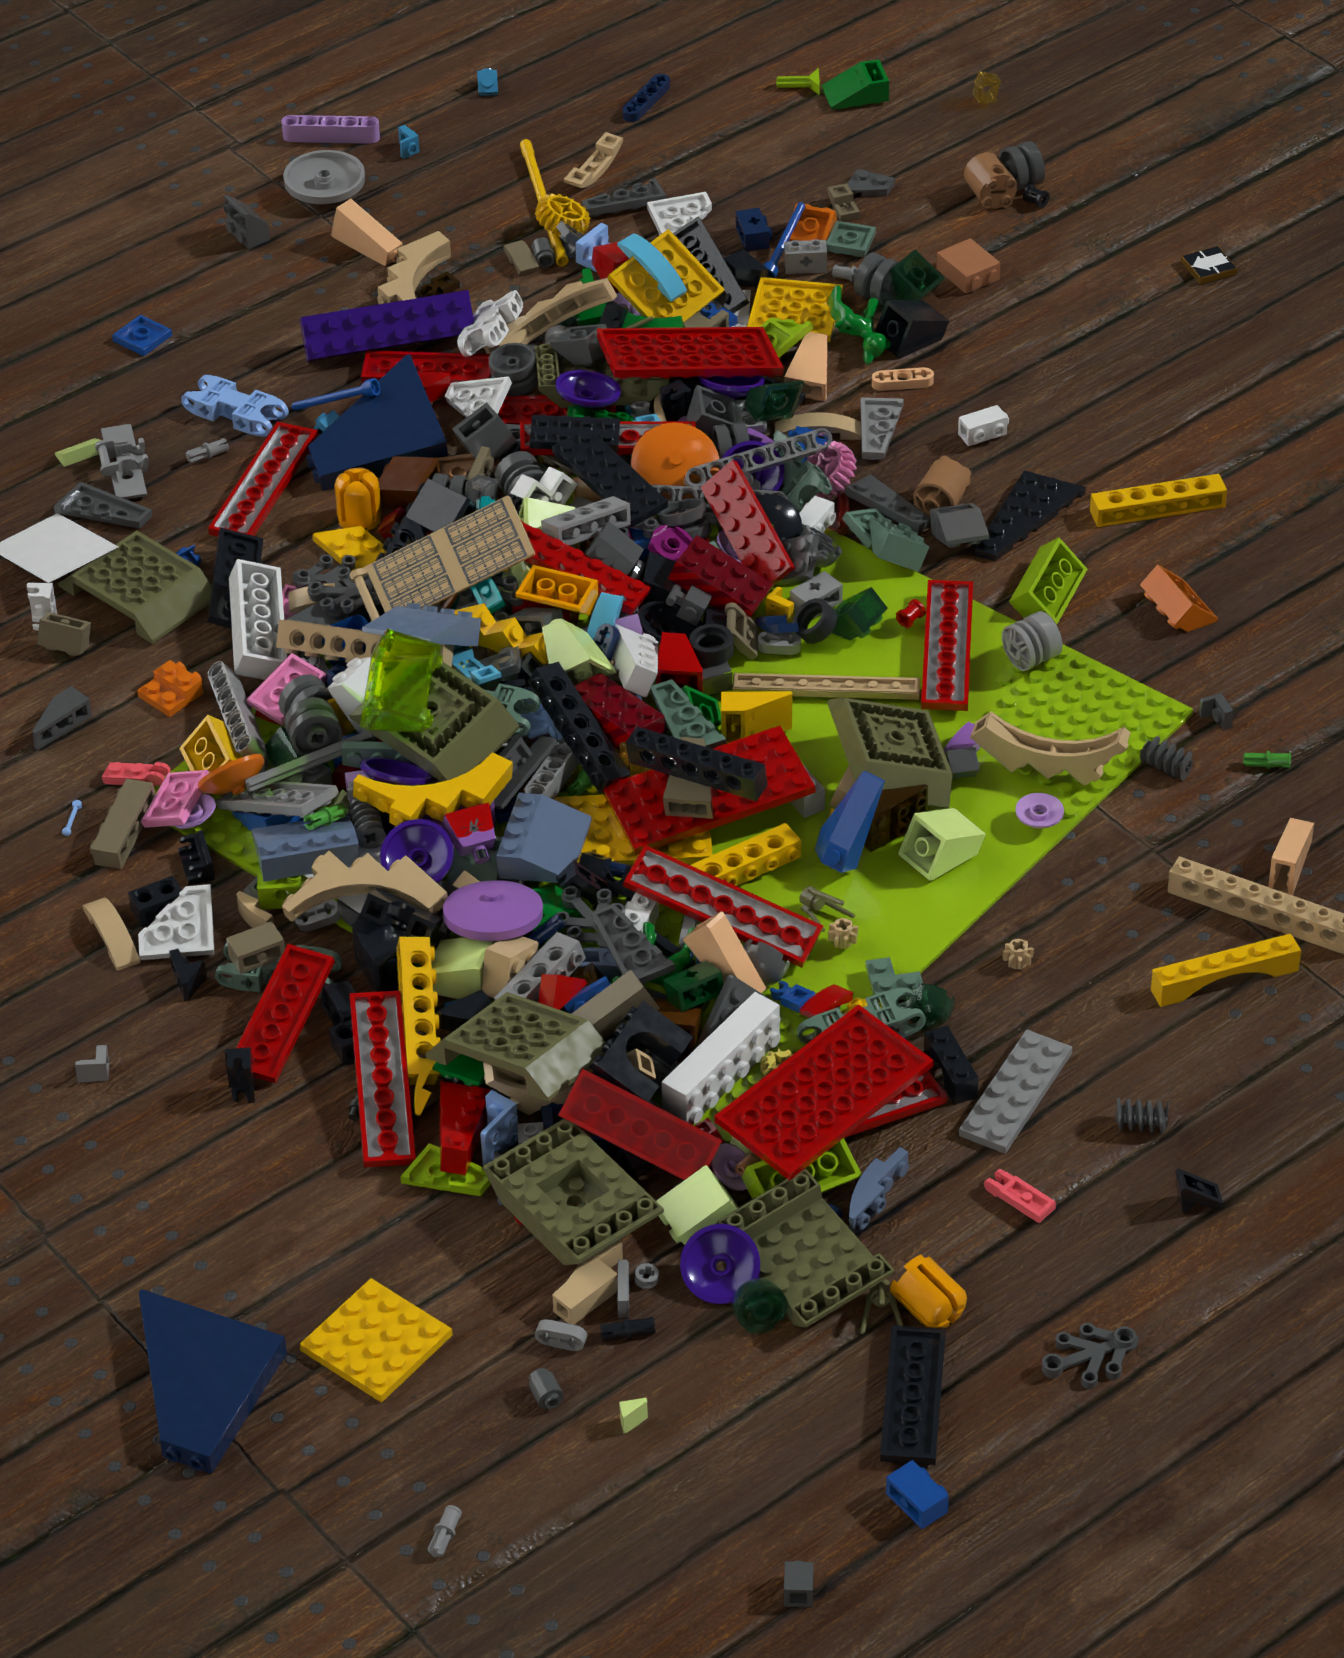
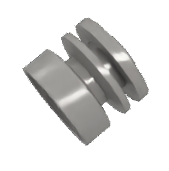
[1002,611,1063,671]

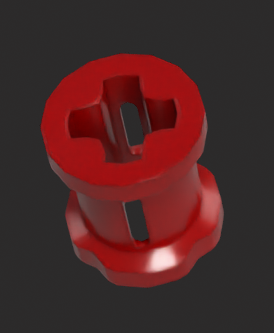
[896,599,926,628]

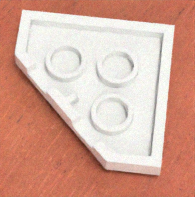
[647,192,712,235]
[445,376,512,418]
[138,884,214,960]

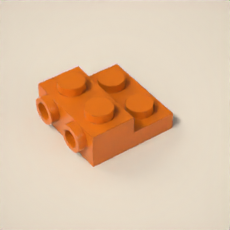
[788,204,837,242]
[137,660,204,717]

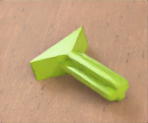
[776,68,820,96]

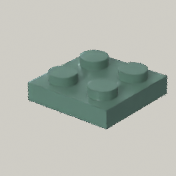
[826,221,876,257]

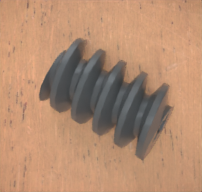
[1140,736,1193,781]
[348,798,386,849]
[1115,1098,1169,1134]

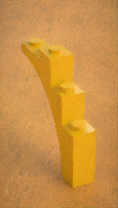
[454,603,549,666]
[353,752,513,827]

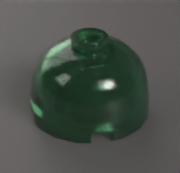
[904,983,955,1030]
[732,1278,788,1334]

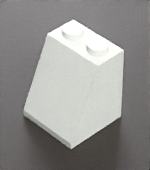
[327,657,390,733]

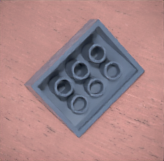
[362,602,481,646]
[496,793,592,883]
[251,813,360,882]

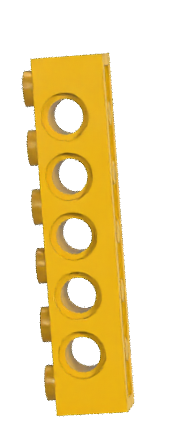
[1090,474,1227,528]
[675,823,801,912]
[396,937,440,1085]

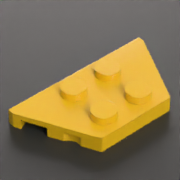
[313,526,385,572]

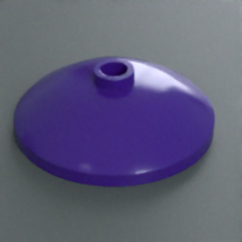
[555,370,621,409]
[700,376,765,400]
[719,441,785,491]
[360,758,432,786]
[380,819,454,883]
[680,1224,761,1304]

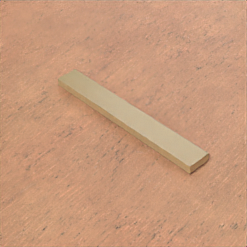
[732,673,920,700]

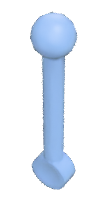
[62,800,82,837]

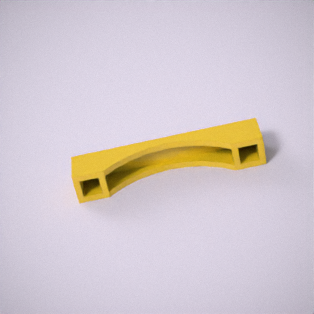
[1151,933,1301,1007]

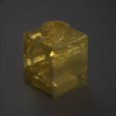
[972,71,1001,104]

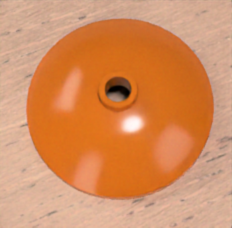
[197,754,265,795]

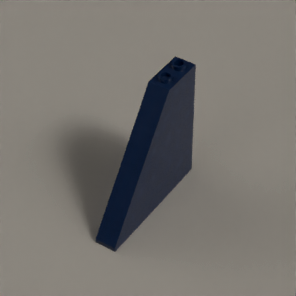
[306,354,448,491]
[139,1289,287,1474]

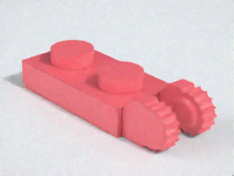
[102,762,171,786]
[983,1169,1056,1223]

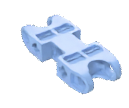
[181,375,289,437]

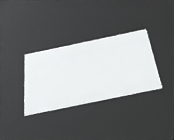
[0,513,118,583]

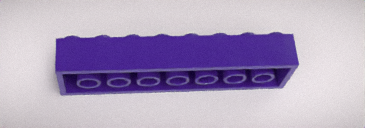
[299,290,474,362]

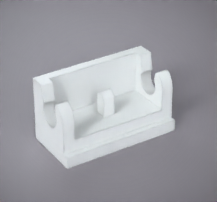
[27,583,57,631]

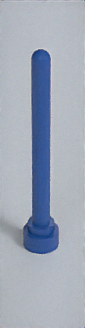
[763,202,805,278]
[291,378,381,410]

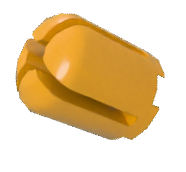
[334,468,382,531]
[890,1254,967,1329]

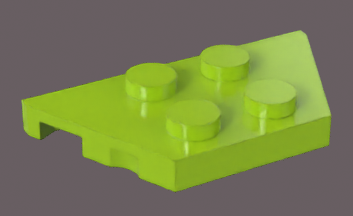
[760,318,813,358]

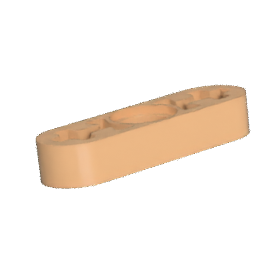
[872,367,934,391]

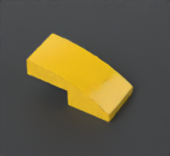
[414,1060,433,1117]

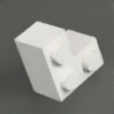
[510,467,577,505]

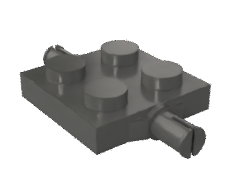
[777,534,829,585]

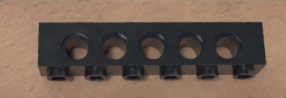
[352,516,428,623]
[528,661,631,794]
[625,726,768,801]

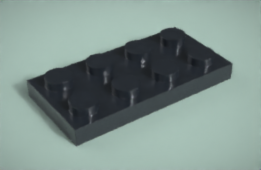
[530,414,620,452]

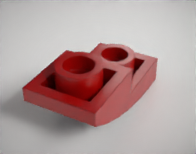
[799,984,853,1018]

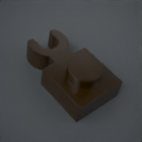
[421,271,460,296]

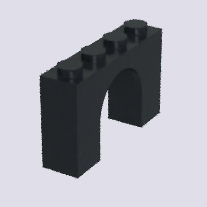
[589,1000,693,1102]

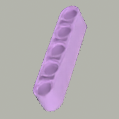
[281,115,380,144]

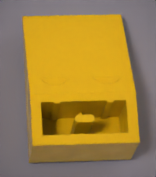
[721,691,792,743]

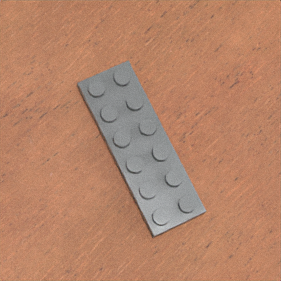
[216,781,339,818]
[959,1029,1072,1154]

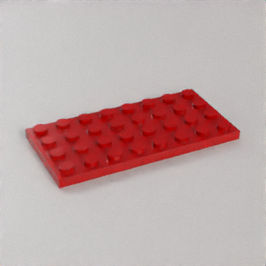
[596,327,784,379]
[603,725,816,855]
[714,1004,934,1181]

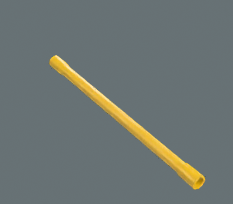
[520,139,568,266]

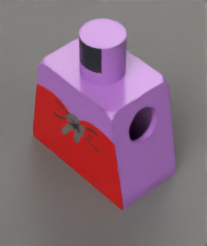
[443,802,495,864]

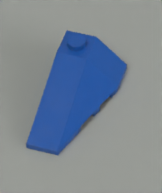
[814,771,885,873]

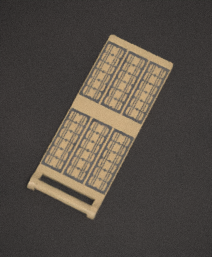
[349,496,535,621]

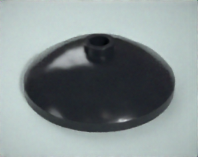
[757,494,802,541]
[638,601,703,644]

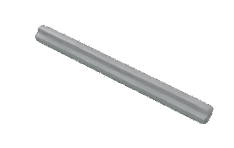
[245,731,376,792]

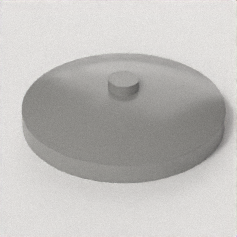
[283,150,365,204]

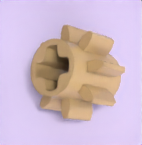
[828,918,858,949]
[1003,939,1034,970]

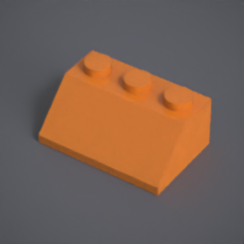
[1140,564,1218,632]

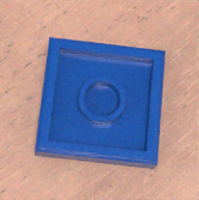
[112,315,172,356]

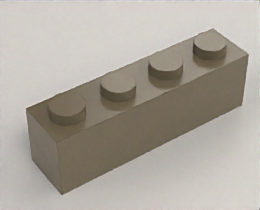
[90,778,156,869]

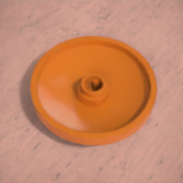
[631,423,719,502]

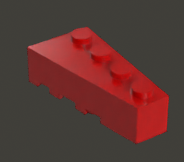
[439,1081,490,1176]

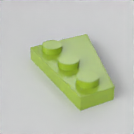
[401,1143,491,1196]

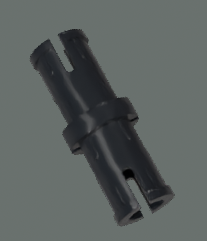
[600,1316,656,1341]

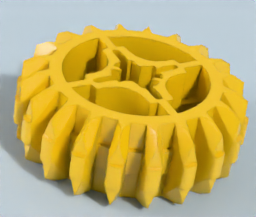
[535,193,591,237]

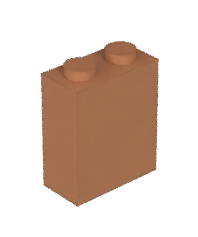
[936,238,1000,294]

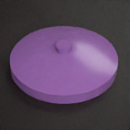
[443,881,543,941]

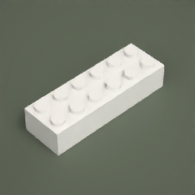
[229,559,287,680]
[661,992,781,1125]

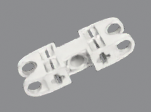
[457,290,523,357]

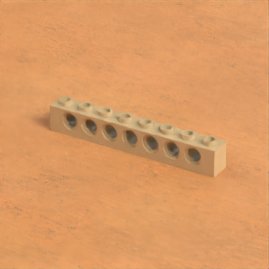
[276,619,454,670]
[1168,856,1344,954]

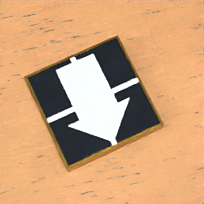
[1181,246,1238,285]

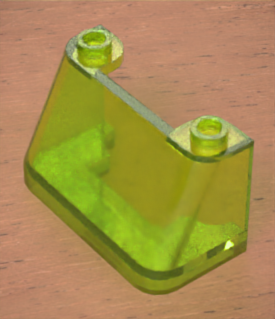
[360,629,443,732]

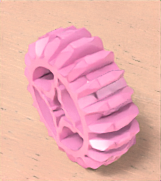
[802,441,857,499]

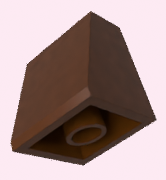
[378,456,441,510]
[644,999,703,1064]

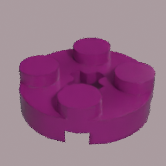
[648,525,693,562]

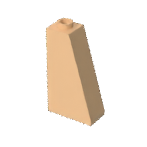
[331,199,403,266]
[784,332,827,402]
[1268,818,1314,896]
[682,911,766,993]

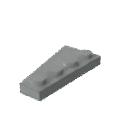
[860,397,904,460]

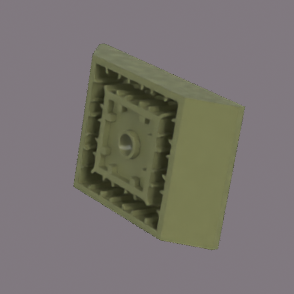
[349,651,520,782]
[827,698,952,810]
[483,1119,664,1265]

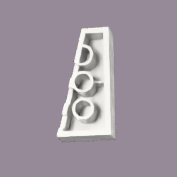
[611,624,658,697]

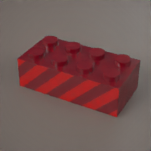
[668,535,773,622]
[575,673,665,756]

